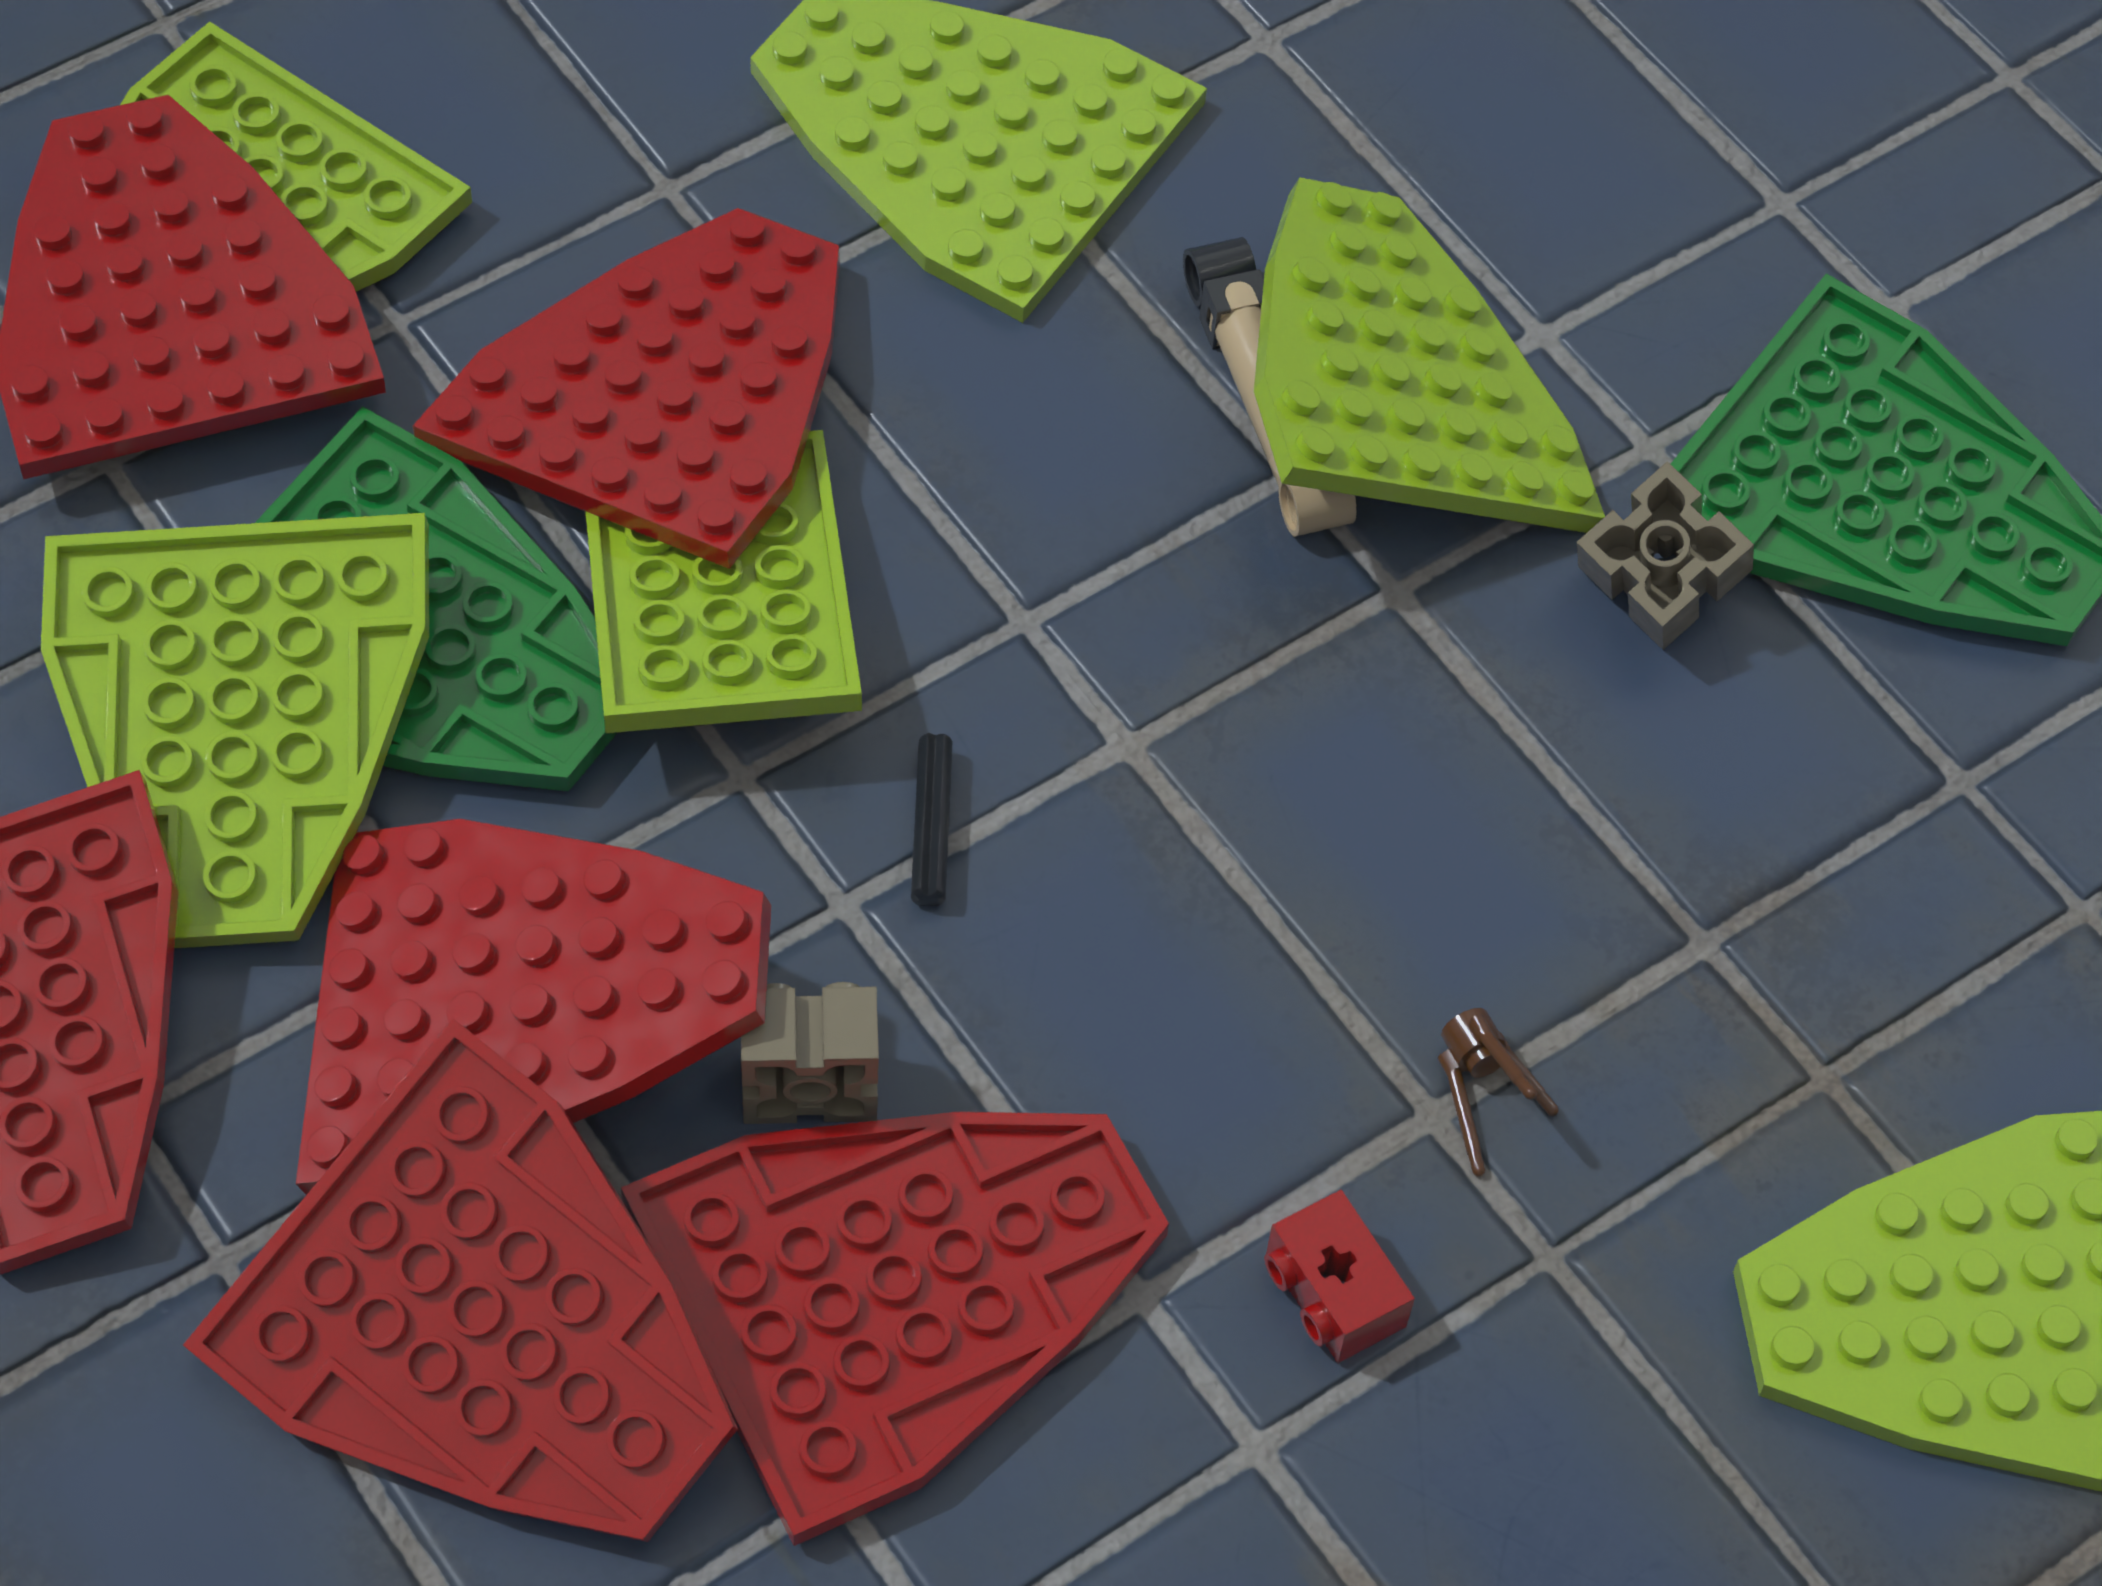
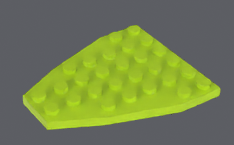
[750,0,1207,323]
[120,21,472,292]
[1254,177,1605,533]
[41,513,429,948]
[1733,1111,2102,1492]

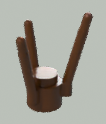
[1437,1008,1559,1177]

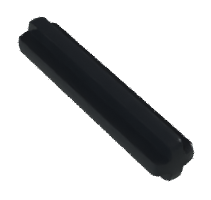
[911,733,953,906]

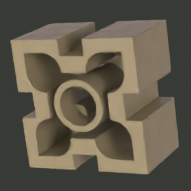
[1577,461,1754,650]
[741,982,879,1124]

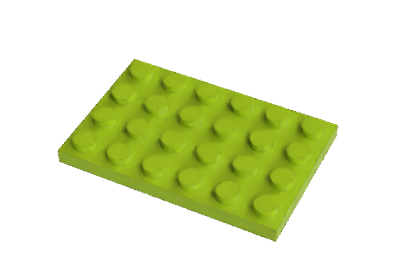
[586,430,862,733]

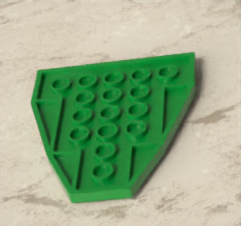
[1671,273,2102,646]
[255,406,618,791]

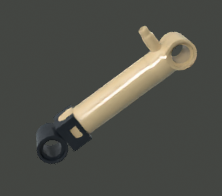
[1183,237,1356,537]

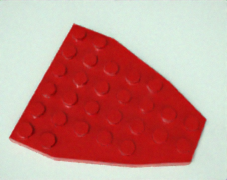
[0,95,386,480]
[413,208,840,569]
[0,770,178,1275]
[296,819,772,1195]
[183,1018,738,1542]
[621,1112,1169,1546]

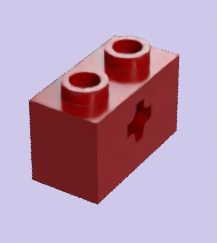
[1264,1189,1415,1364]

